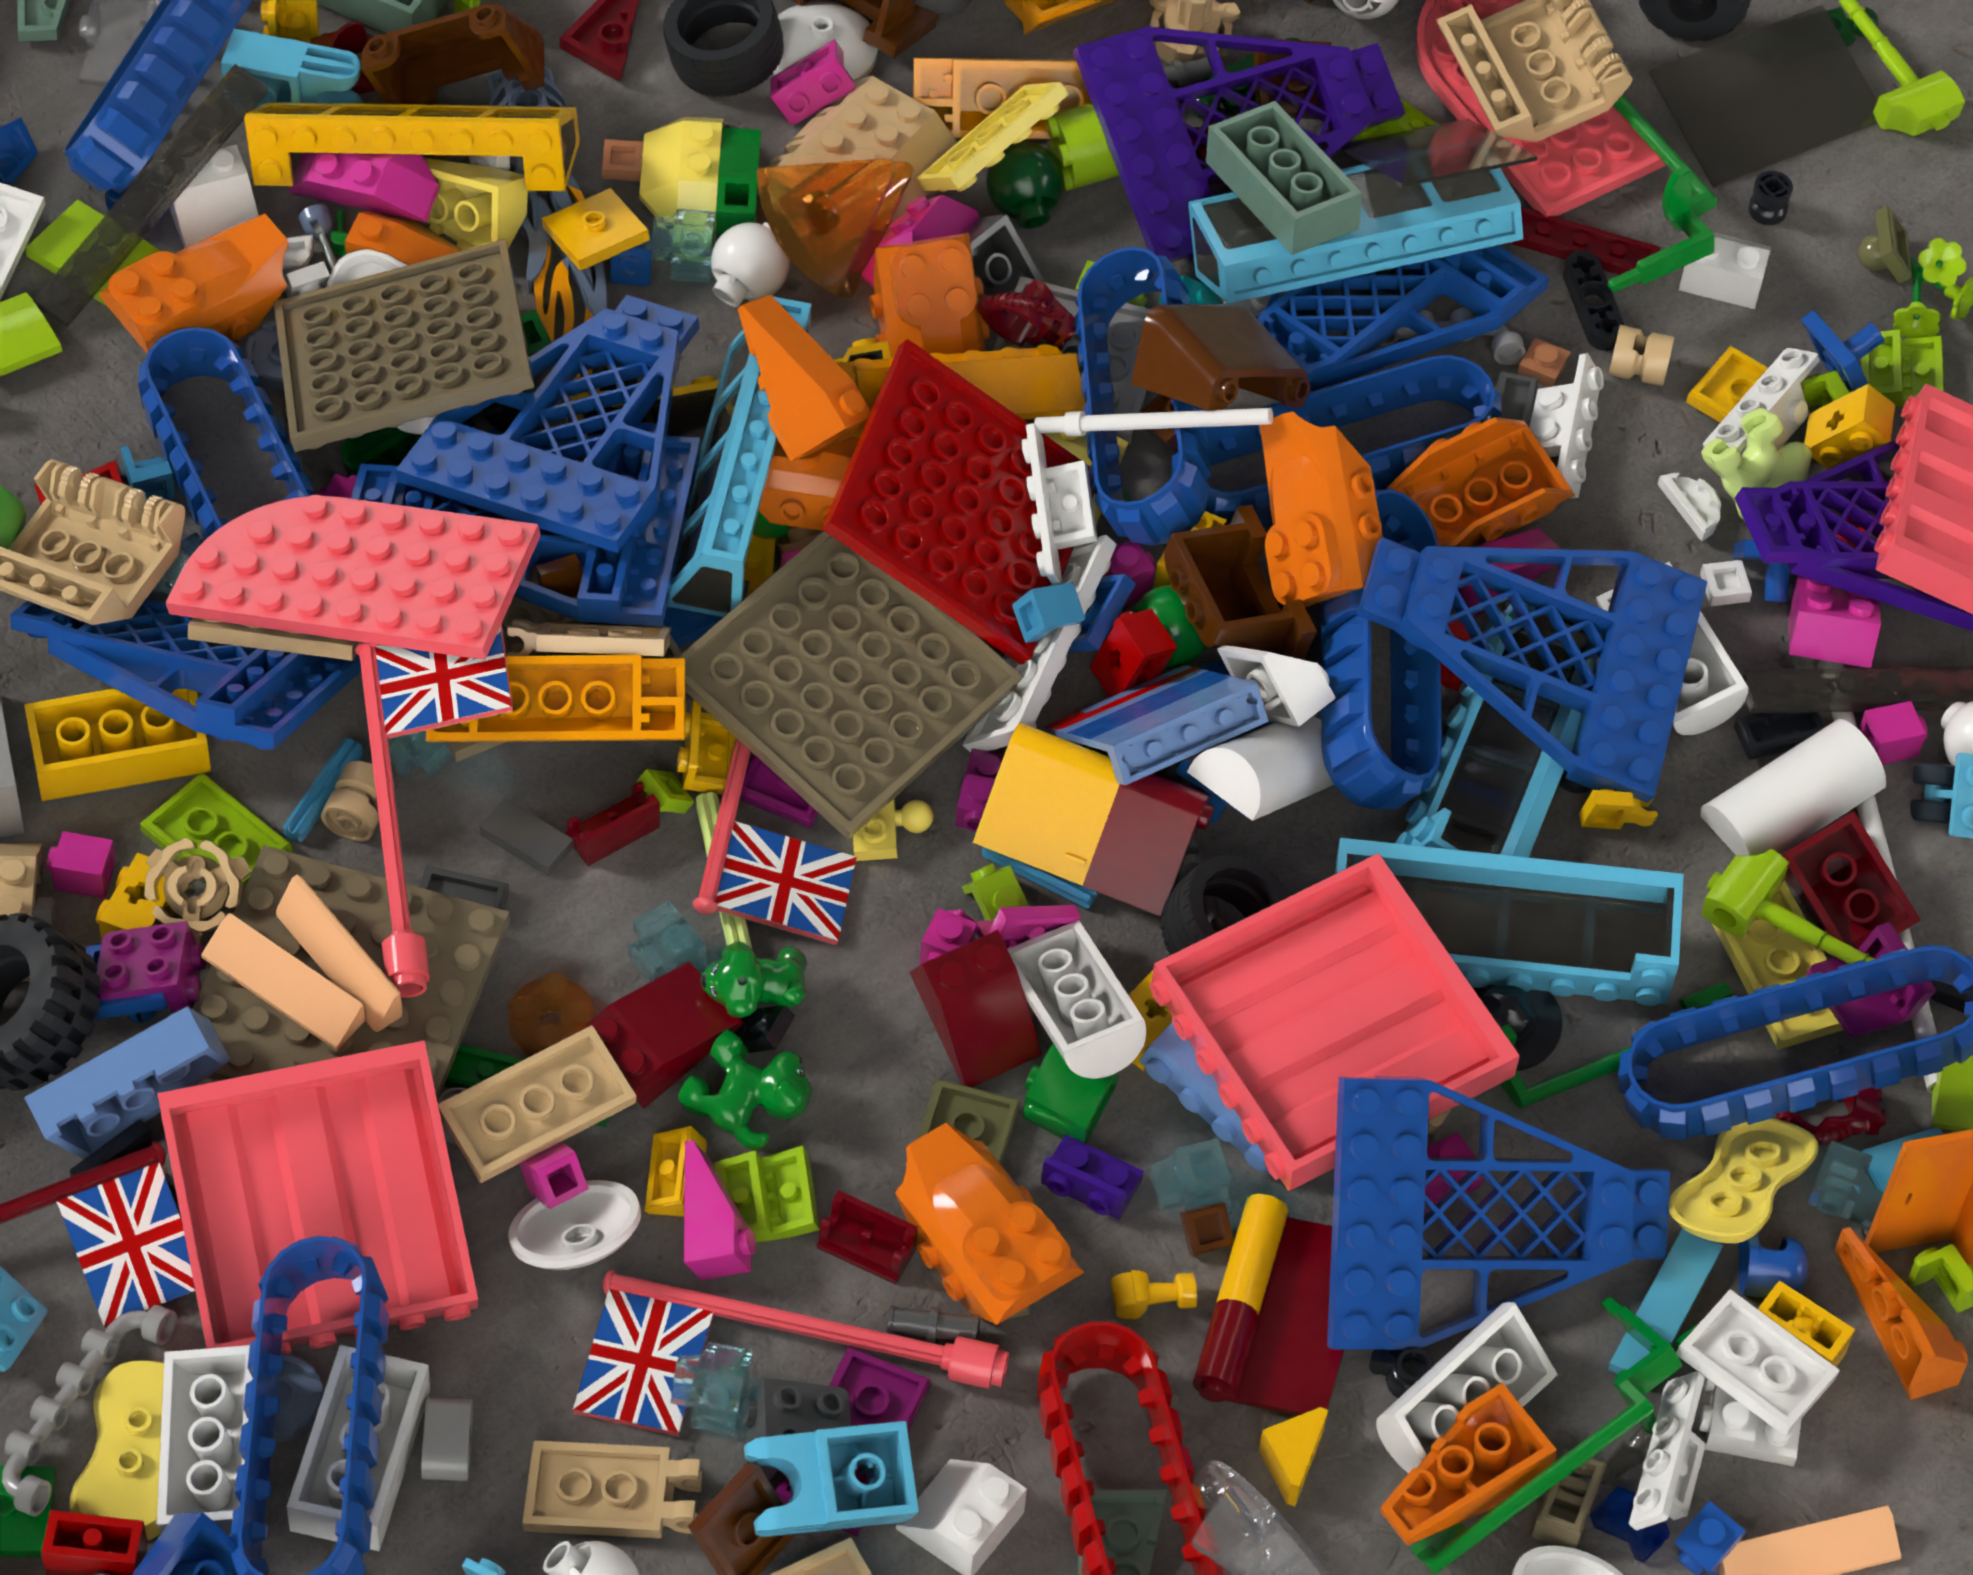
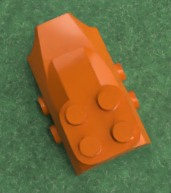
[99,213,289,354]
[869,233,989,358]
[1259,411,1383,607]
[1387,417,1575,547]
[759,436,860,531]
[895,1122,1085,1325]

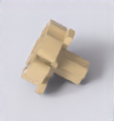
[1149,0,1241,64]
[144,838,251,944]

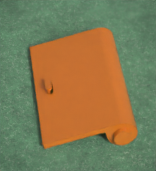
[1865,1129,1973,1266]

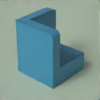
[120,445,176,503]
[1012,582,1085,643]

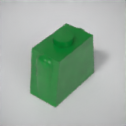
[1023,1043,1120,1144]

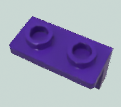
[1041,1134,1144,1220]

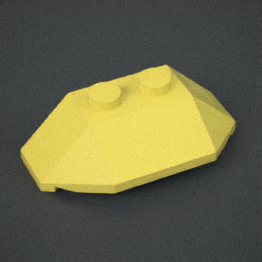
[639,117,724,243]

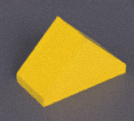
[1258,1407,1329,1507]

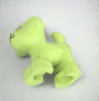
[1701,408,1812,521]

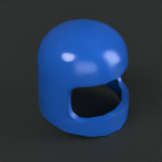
[1738,1233,1809,1298]

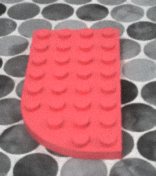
[1415,0,1666,217]
[166,495,541,660]

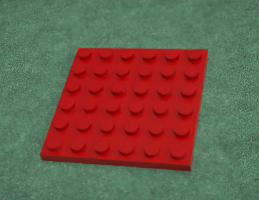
[821,339,1095,665]

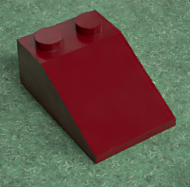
[1781,811,1921,950]
[909,930,1042,1088]
[578,961,744,1109]

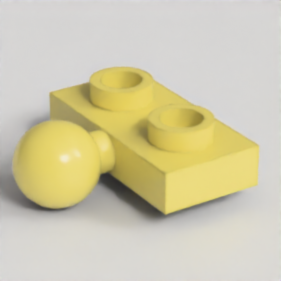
[853,798,934,861]

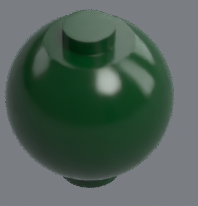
[986,140,1064,229]

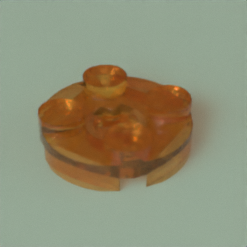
[508,973,595,1056]

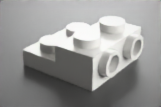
[1699,1377,1801,1467]

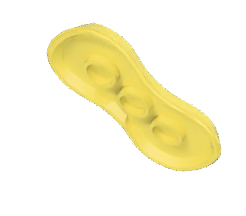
[1668,1118,1819,1244]
[69,1360,164,1541]

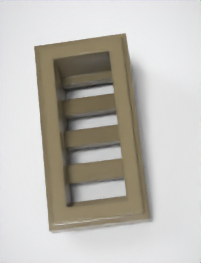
[1532,1448,1607,1549]

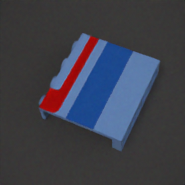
[1044,665,1269,785]

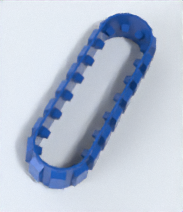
[63,0,252,194]
[1075,247,1211,546]
[138,327,315,541]
[1169,355,1502,527]
[1321,489,1442,810]
[1618,945,1973,1140]
[231,1236,389,1575]

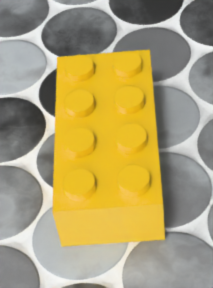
[24,682,211,802]

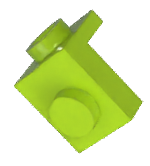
[1800,370,1852,408]
[962,863,1029,921]
[1907,1243,1973,1314]

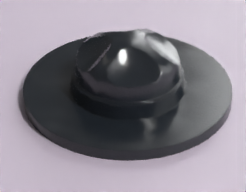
[1472,985,1563,1071]

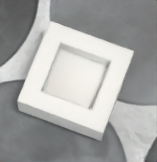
[285,261,330,298]
[1700,560,1752,606]

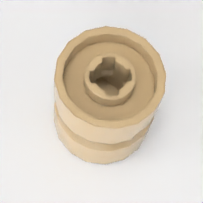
[1608,325,1674,387]
[321,761,395,842]

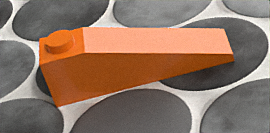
[345,210,463,265]
[738,294,871,462]
[1834,1227,1968,1400]
[1380,1383,1557,1546]

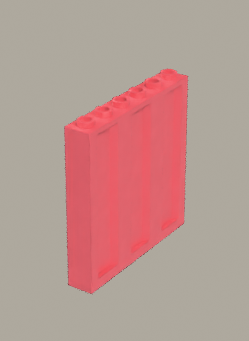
[1874,384,1973,614]
[1150,853,1520,1191]
[157,1040,478,1354]

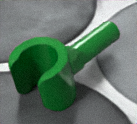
[331,210,348,256]

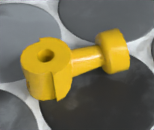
[1110,1270,1197,1320]

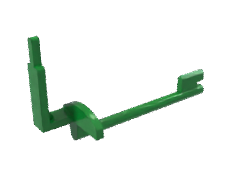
[1607,94,1718,292]
[1497,982,1733,1109]
[1410,1296,1683,1575]

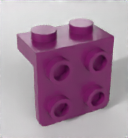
[96,921,207,1014]
[1807,922,1937,1038]

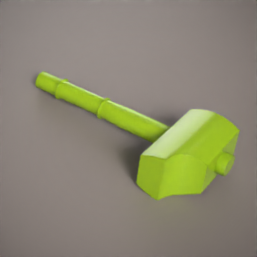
[1839,0,1965,136]
[1701,849,1874,964]

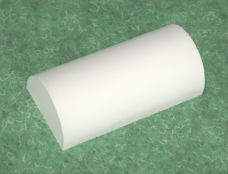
[1596,562,1748,735]
[1187,716,1334,821]
[1700,719,1886,856]
[1008,920,1146,1078]
[1376,1302,1558,1473]
[157,1345,253,1537]

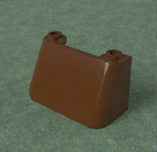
[361,3,544,105]
[1131,304,1310,410]

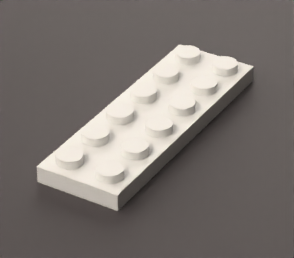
[962,535,1117,752]

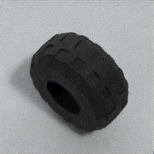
[1639,0,1751,42]

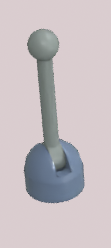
[299,204,337,271]

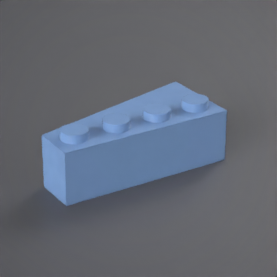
[24,1006,231,1159]
[1139,1022,1272,1178]

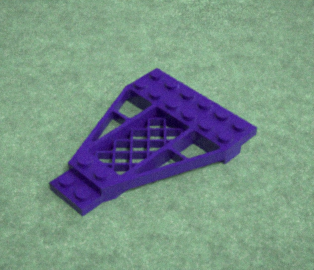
[1073,26,1405,262]
[1735,440,1973,631]

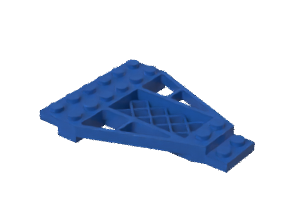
[1258,161,1549,391]
[396,295,699,553]
[351,422,702,627]
[1357,537,1708,803]
[10,599,361,750]
[1327,1076,1670,1350]

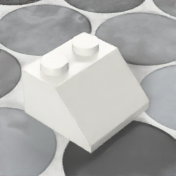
[160,145,259,249]
[1679,232,1771,309]
[1217,645,1335,727]
[896,1459,1027,1575]

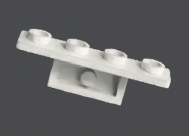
[1703,348,1820,452]
[1529,353,1604,499]
[1022,423,1098,585]
[1629,1371,1706,1530]

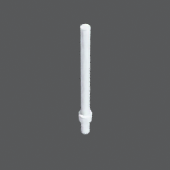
[1034,408,1273,437]

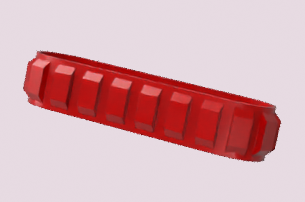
[1037,1322,1225,1575]

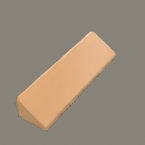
[276,874,403,1032]
[201,913,366,1051]
[1717,1505,1902,1575]

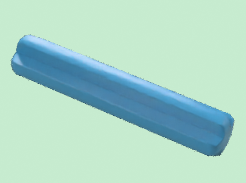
[283,738,363,843]
[982,847,1098,908]

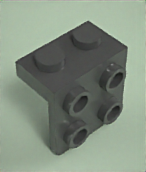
[740,1377,851,1481]

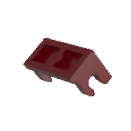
[565,781,660,866]
[817,1190,918,1285]

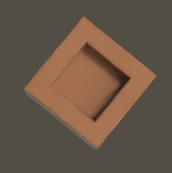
[602,139,643,181]
[1517,337,1571,387]

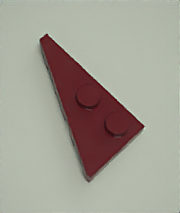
[559,0,640,81]

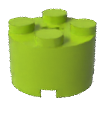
[1045,104,1119,192]

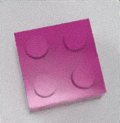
[1788,576,1881,668]

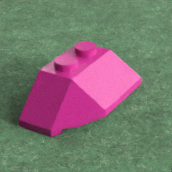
[288,153,440,223]
[861,195,980,289]

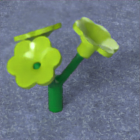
[1893,238,1973,339]

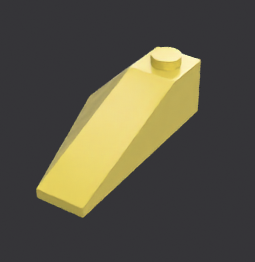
[425,158,528,250]

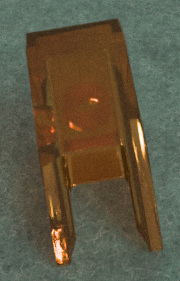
[757,158,913,297]

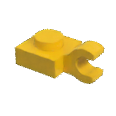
[1579,789,1658,829]

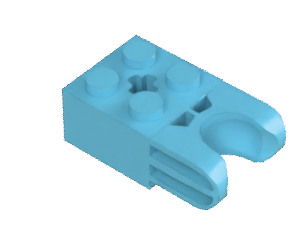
[221,29,363,118]
[743,1421,919,1537]

